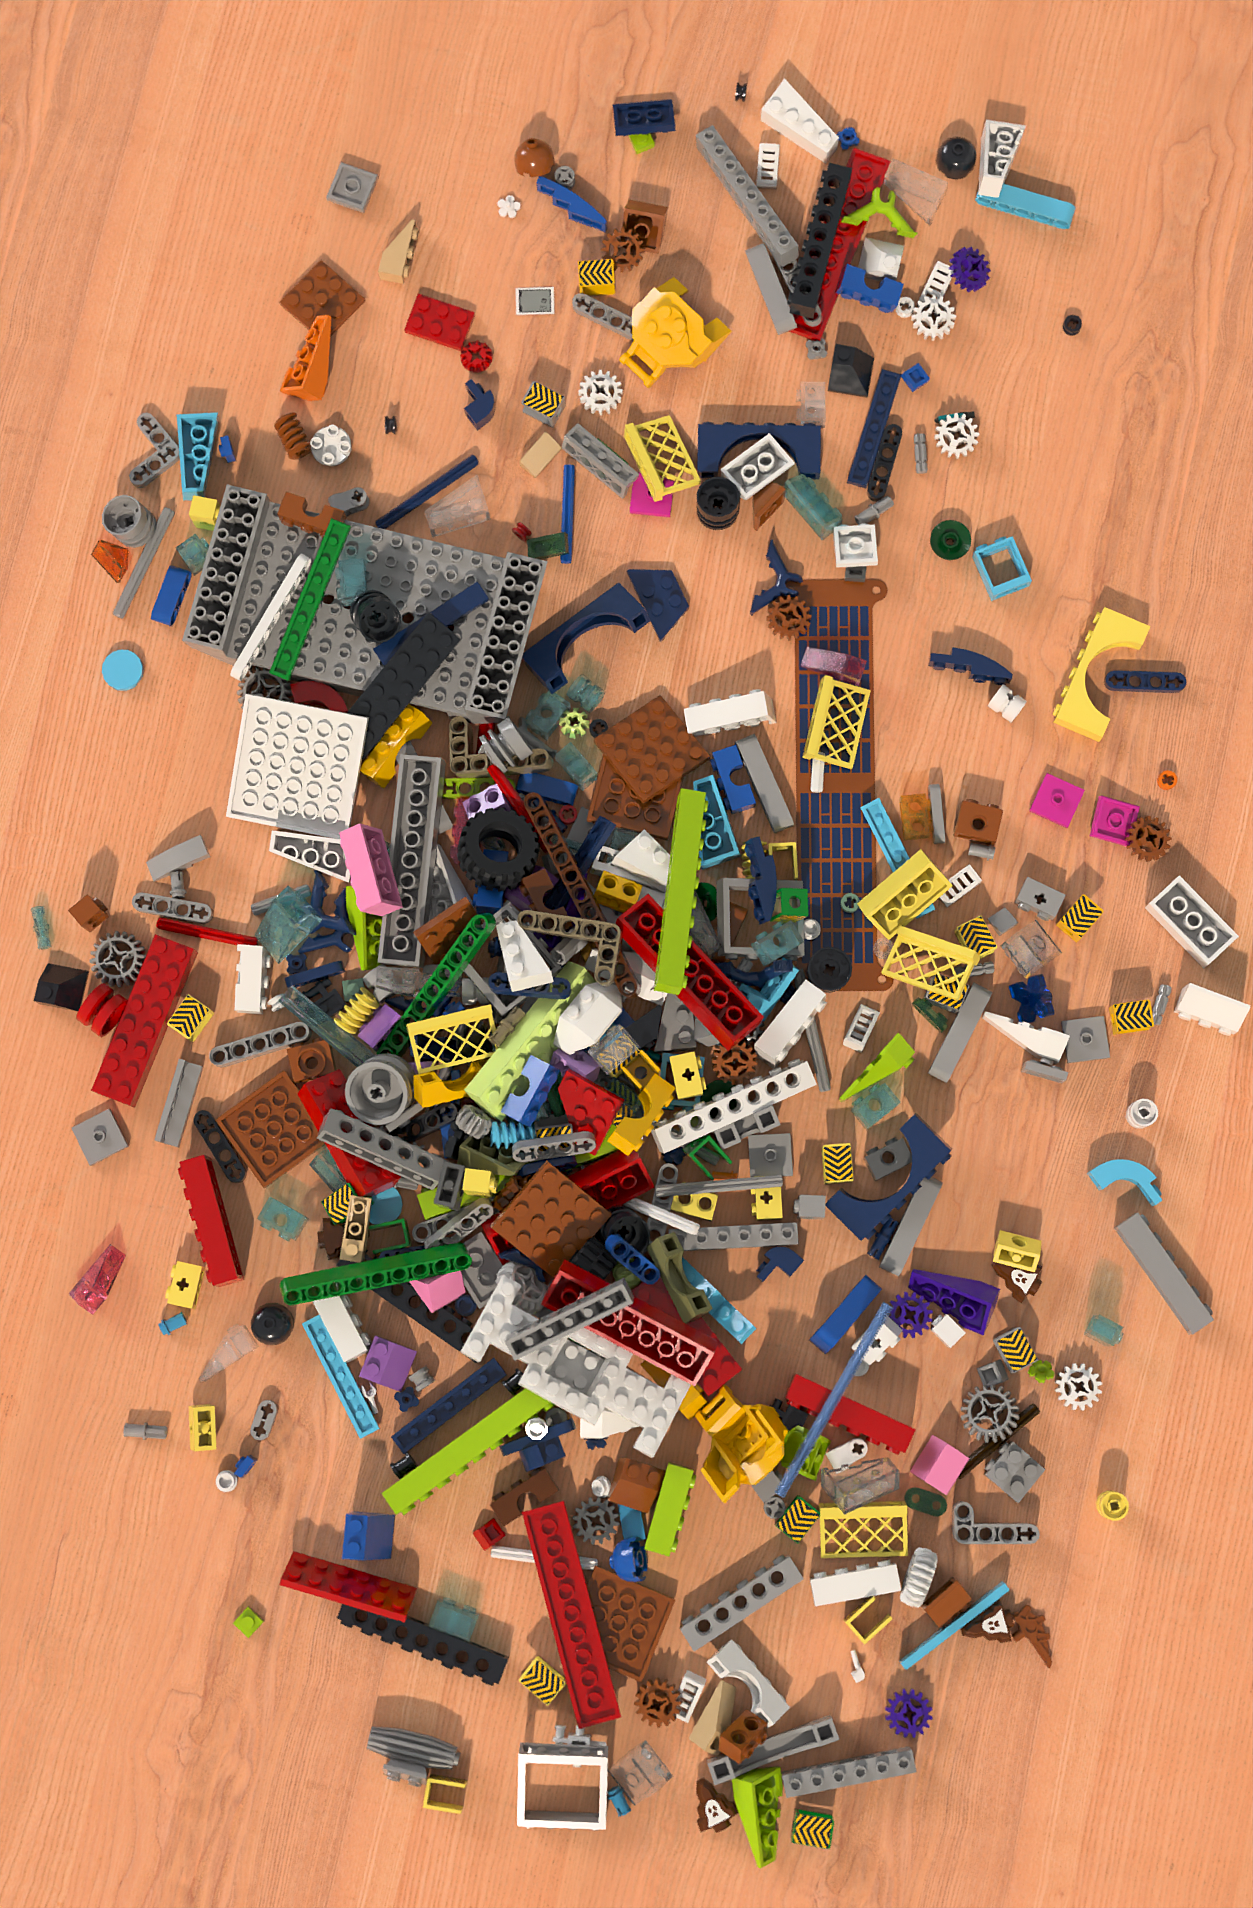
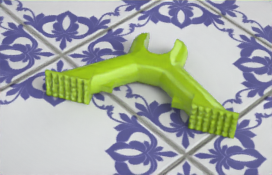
[841,187,918,239]

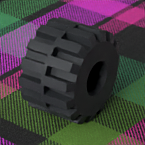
[569,1236,617,1280]

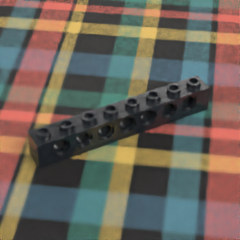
[787,163,853,319]
[336,1249,491,1363]
[337,1604,509,1686]

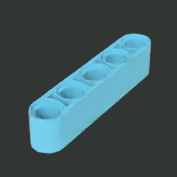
[975,184,1076,229]

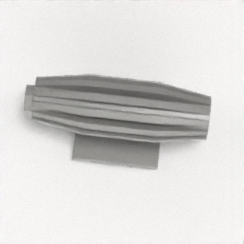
[367,1727,460,1787]

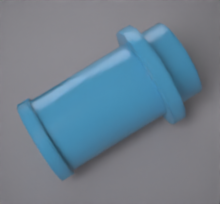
[158,1312,187,1335]
[607,1786,631,1817]

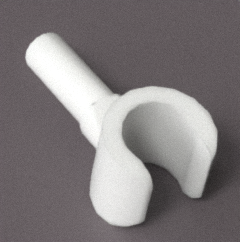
[361,1382,378,1414]
[850,1650,865,1683]

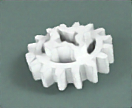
[911,295,956,341]
[579,370,623,415]
[934,413,979,459]
[1054,1363,1102,1410]

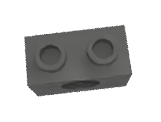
[863,1137,912,1181]
[434,1161,467,1211]

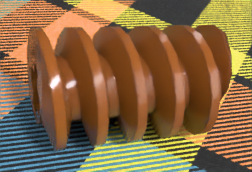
[274,412,311,460]

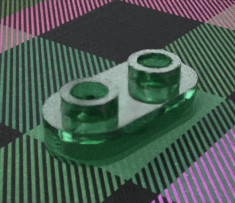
[912,997,948,1033]
[904,1487,947,1516]

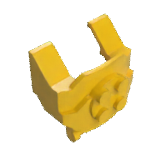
[619,277,732,388]
[695,1384,788,1503]

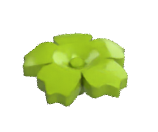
[1028,1360,1055,1383]

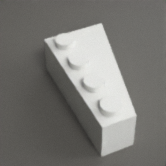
[761,79,839,164]

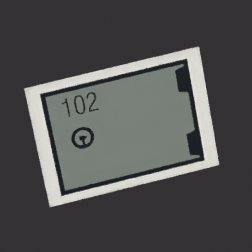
[516,287,554,315]

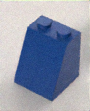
[342,1511,395,1560]

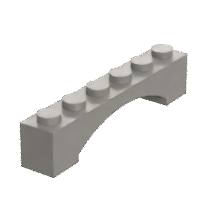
[707,1715,840,1785]

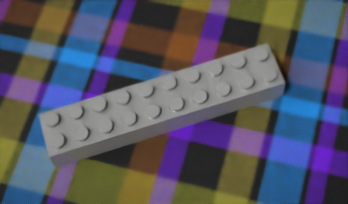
[378,754,446,968]

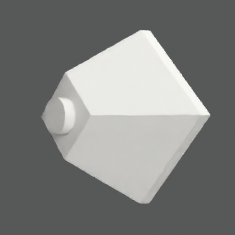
[858,237,904,281]

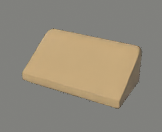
[519,432,562,478]

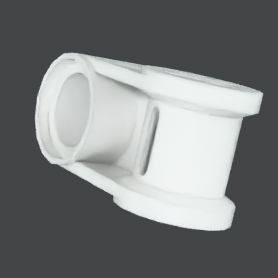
[825,1438,868,1473]

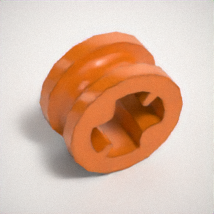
[1157,770,1177,790]

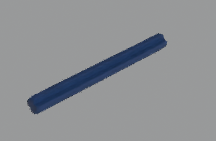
[375,455,479,529]

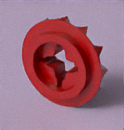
[460,340,493,373]

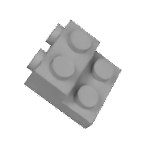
[984,1441,1046,1503]

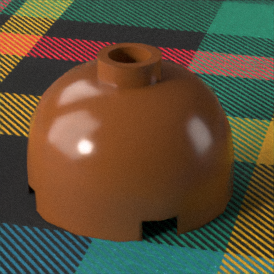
[515,138,555,177]

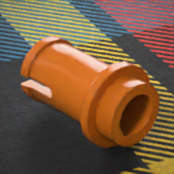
[712,1171,738,1181]

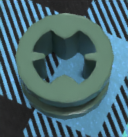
[840,893,860,913]

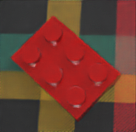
[404,293,475,351]

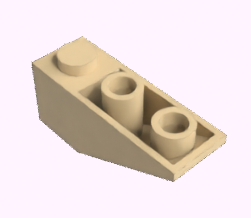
[378,219,419,284]
[340,1195,372,1262]
[688,1680,736,1757]

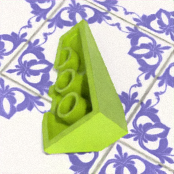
[346,886,383,970]
[839,1033,915,1102]
[732,1767,783,1868]

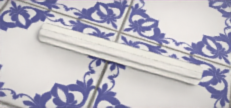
[622,1197,700,1235]
[491,1545,598,1570]

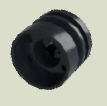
[697,477,740,530]
[350,590,401,643]
[807,947,852,993]
[597,1205,650,1258]

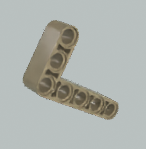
[449,716,554,778]
[517,910,622,986]

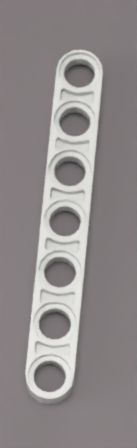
[230,553,311,681]

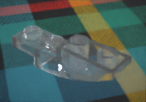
[376,967,462,997]

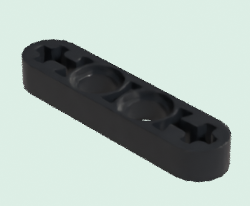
[867,424,902,501]
[389,1102,461,1144]
[194,1110,247,1183]

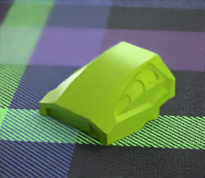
[780,1425,831,1481]

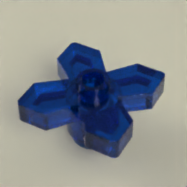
[1009,974,1055,1023]

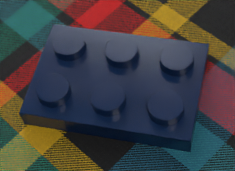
[613,99,676,136]

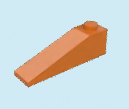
[280,315,331,401]

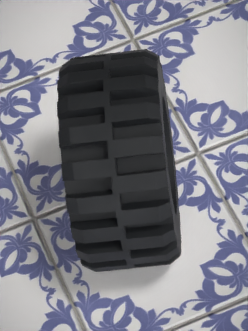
[457,807,540,892]

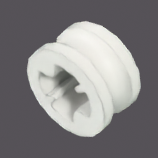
[896,297,914,318]
[267,993,289,1012]

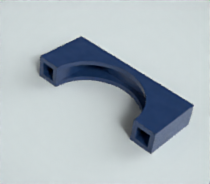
[697,422,821,480]
[522,582,651,694]
[825,1113,952,1241]

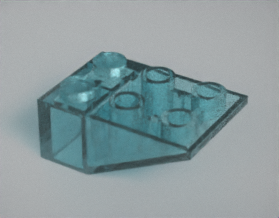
[255,886,323,964]

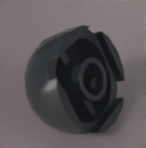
[936,136,977,180]
[251,1303,294,1345]

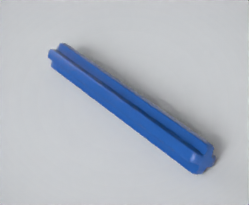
[560,465,575,564]

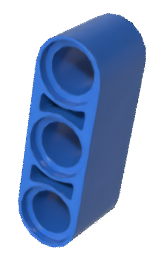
[151,565,191,627]
[515,773,579,806]
[605,1234,660,1284]

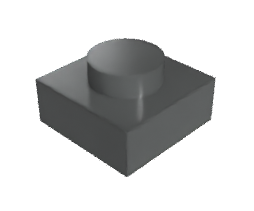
[844,566,866,582]

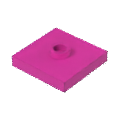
[630,473,674,517]
[1029,773,1085,828]
[1090,795,1140,847]

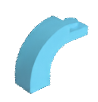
[1087,1159,1162,1206]

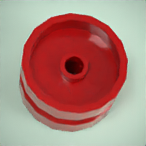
[76,983,128,1037]

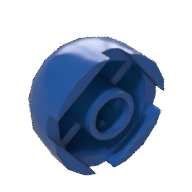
[609,1537,648,1582]

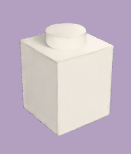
[930,1314,965,1348]

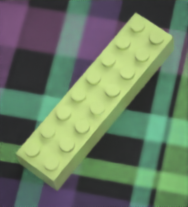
[464,961,596,1122]

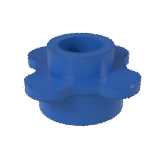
[837,127,860,150]

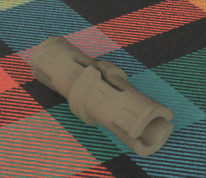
[488,1006,525,1047]

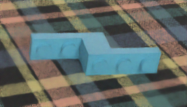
[716,957,799,1046]
[682,1257,756,1344]

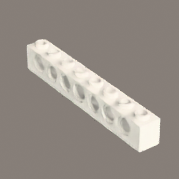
[651,1059,817,1153]

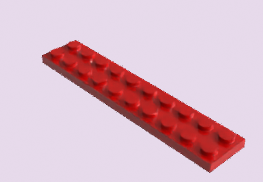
[789,148,891,341]
[522,1501,622,1729]

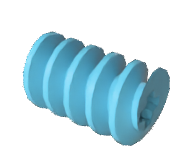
[490,1121,535,1149]

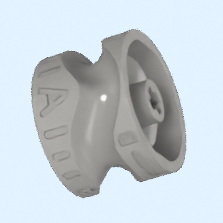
[345,1053,416,1125]

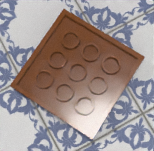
[594,695,710,804]
[587,755,684,841]
[215,1070,325,1189]
[490,1160,612,1278]
[587,1565,676,1683]

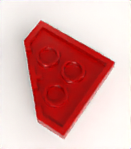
[558,1069,625,1156]

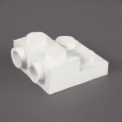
[833,523,878,568]

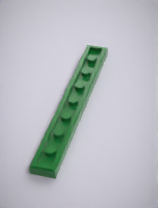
[269,518,351,681]

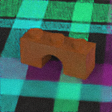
[277,492,347,538]

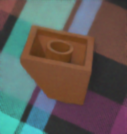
[752,482,786,531]

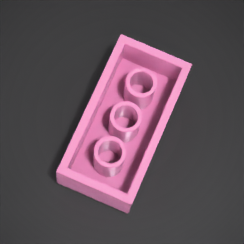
[339,824,403,916]

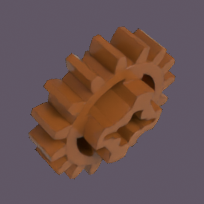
[601,227,645,273]
[767,595,812,641]
[1125,816,1172,862]
[711,1040,758,1085]
[634,1677,683,1728]

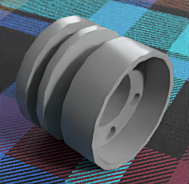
[102,495,156,548]
[479,717,533,773]

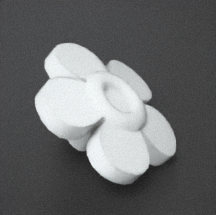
[498,195,520,218]

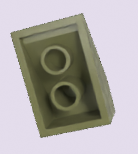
[457,1131,534,1176]

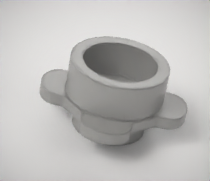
[806,338,827,360]

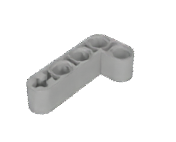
[952,1501,1040,1544]

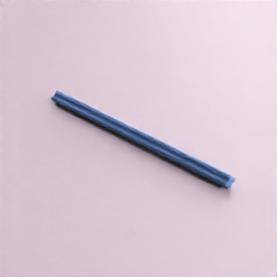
[774,1302,893,1497]

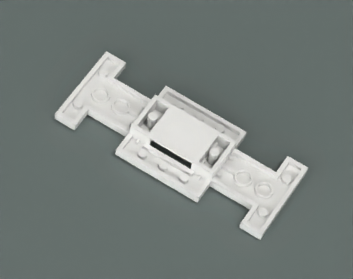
[461,1275,691,1458]

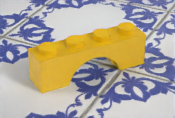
[360,704,432,789]
[414,1057,490,1108]
[607,1073,675,1156]

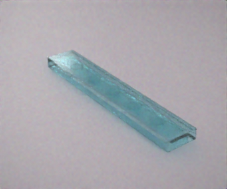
[278,985,375,1067]

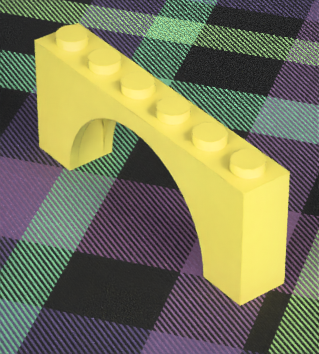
[1053,607,1150,742]

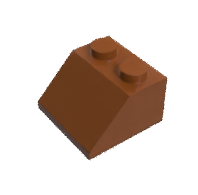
[619,199,668,254]
[607,1458,666,1513]
[921,1577,972,1628]

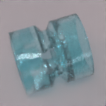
[566,674,606,713]

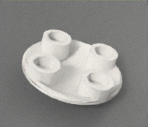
[310,425,351,466]

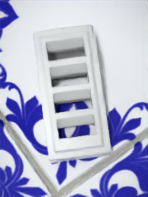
[756,143,779,189]
[919,261,953,303]
[939,864,982,907]
[843,1004,880,1053]
[668,1670,706,1723]

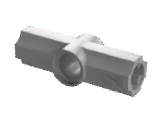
[550,915,593,966]

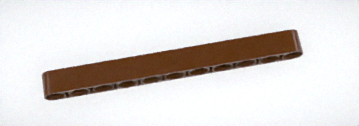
[524,792,641,998]

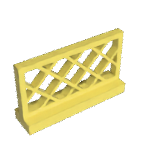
[624,415,701,502]
[802,675,871,769]
[881,925,980,1001]
[406,1004,498,1074]
[819,1501,908,1558]

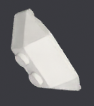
[553,980,622,1055]

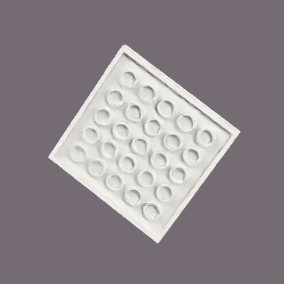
[226,694,369,839]

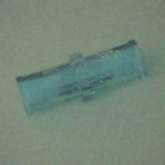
[31,906,52,950]

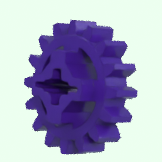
[949,246,991,292]
[888,1292,933,1338]
[885,1688,933,1738]

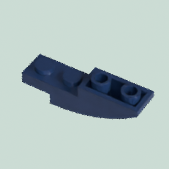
[928,647,1013,685]
[745,836,777,925]

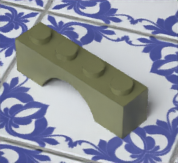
[647,1232,713,1324]

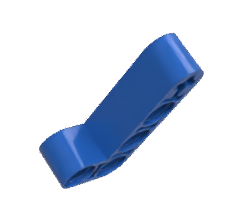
[809,1275,882,1354]

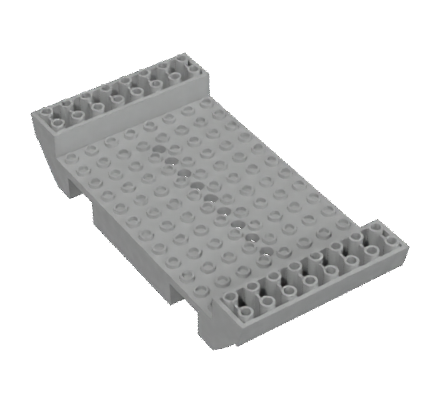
[182,484,548,724]

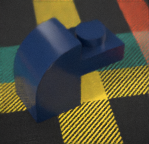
[464,379,495,431]
[410,1034,456,1063]
[756,1247,804,1282]
[518,1436,566,1472]

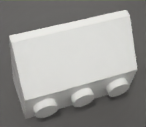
[721,433,795,500]
[1174,983,1251,1036]

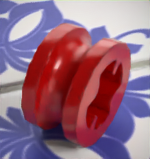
[512,522,532,542]
[559,805,577,825]

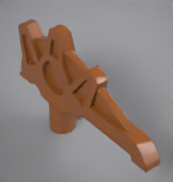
[1011,1605,1052,1668]

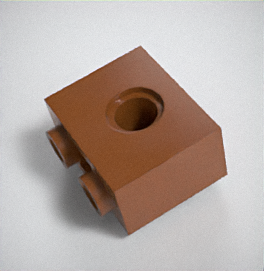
[953,799,1003,846]
[287,1037,336,1084]

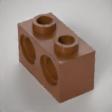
[68,894,109,932]
[719,1709,768,1764]

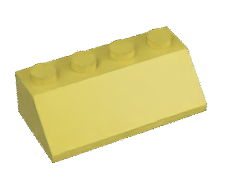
[857,849,953,940]

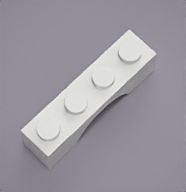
[707,1639,790,1728]

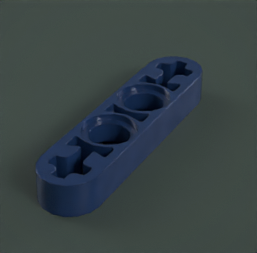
[1104,670,1187,693]
[488,972,571,1000]
[499,1418,576,1456]

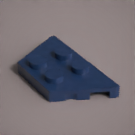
[627,569,689,642]

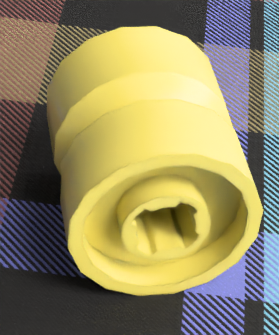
[1096,1491,1129,1521]

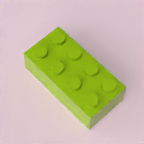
[644,1462,696,1556]

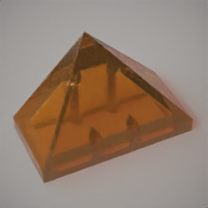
[91,540,128,583]

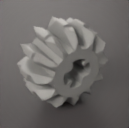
[455,1105,493,1139]

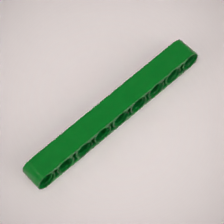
[376,913,496,1058]
[279,1243,472,1305]

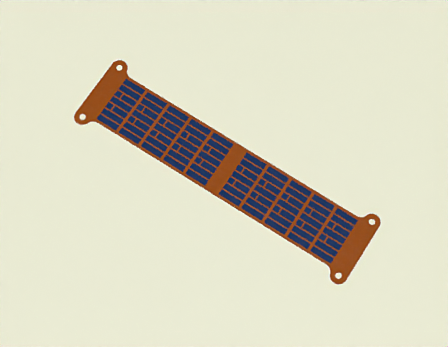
[781,579,894,991]

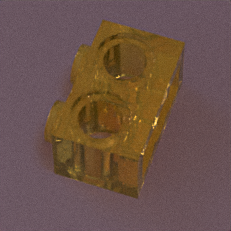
[899,793,933,841]

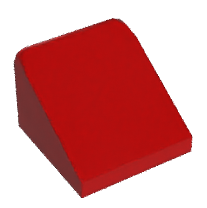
[473,1518,506,1550]

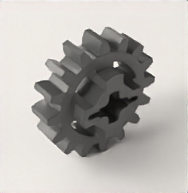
[572,1497,619,1545]

